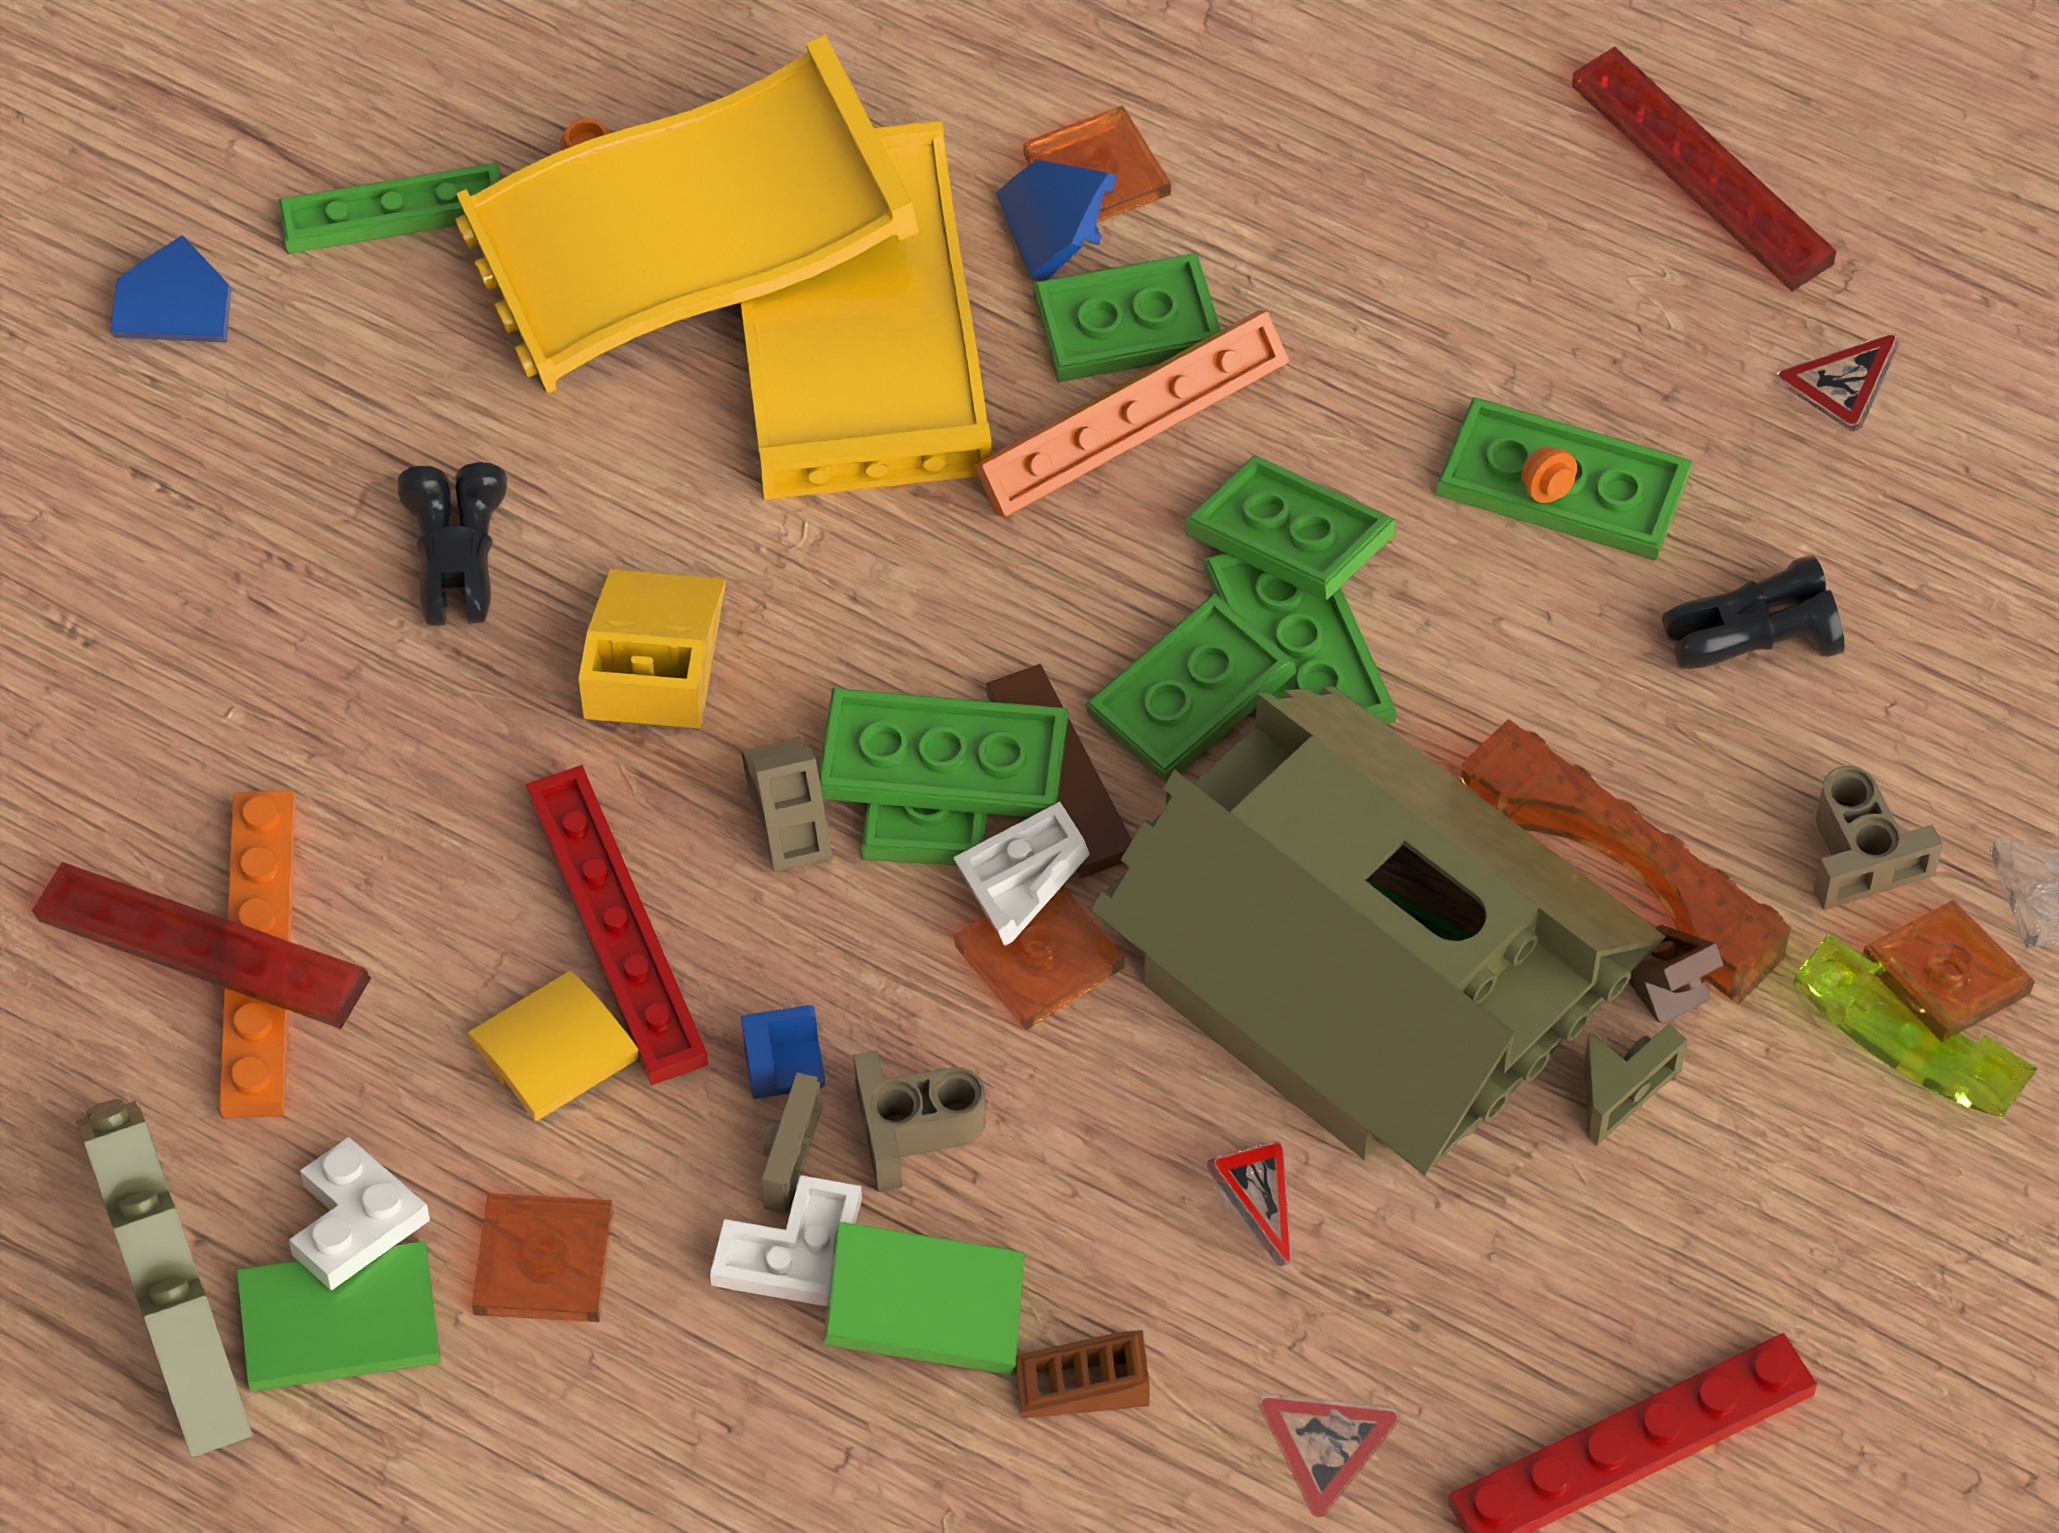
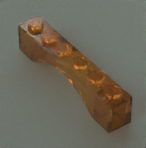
[1460,719,1791,1005]

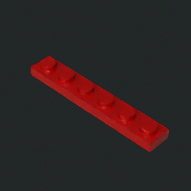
[526,765,709,1086]
[1448,1333,1817,1533]

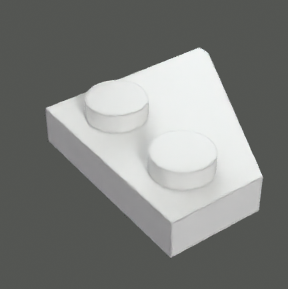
[953,802,1090,946]

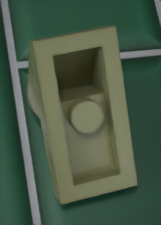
[1584,1024,1687,1145]

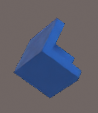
[741,1005,825,1099]

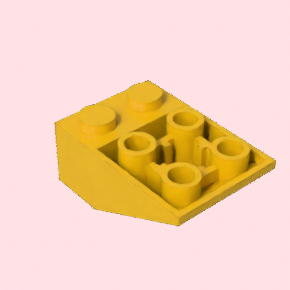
[578,569,726,729]

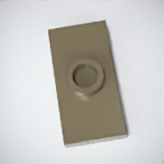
[761,1073,822,1214]

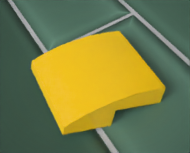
[467,970,639,1122]

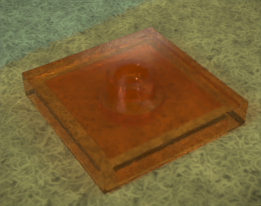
[1023,105,1171,223]
[954,885,1125,1030]
[1860,900,2035,1042]
[472,1193,613,1322]

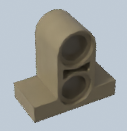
[741,737,833,872]
[1814,765,1943,910]
[853,1050,985,1192]

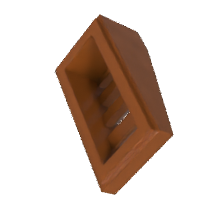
[1016,1330,1150,1418]

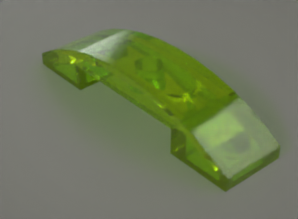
[1793,934,2037,1118]

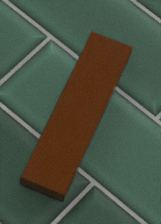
[986,664,1132,879]

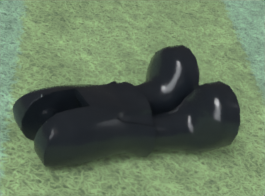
[398,462,507,626]
[1662,555,1845,669]

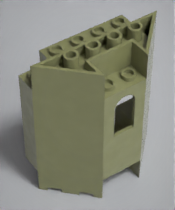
[1091,686,1666,1175]

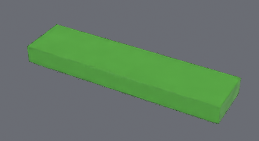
[278,162,501,254]

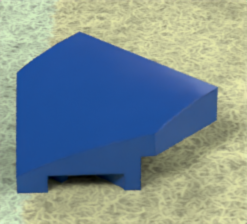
[996,160,1116,281]
[111,235,231,343]

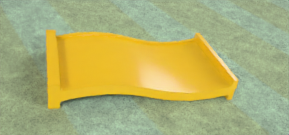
[455,34,919,394]
[740,121,992,500]

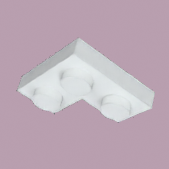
[289,1137,430,1291]
[710,1175,862,1307]

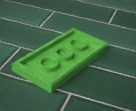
[1436,397,1692,561]
[1204,553,1396,725]
[818,688,1068,818]

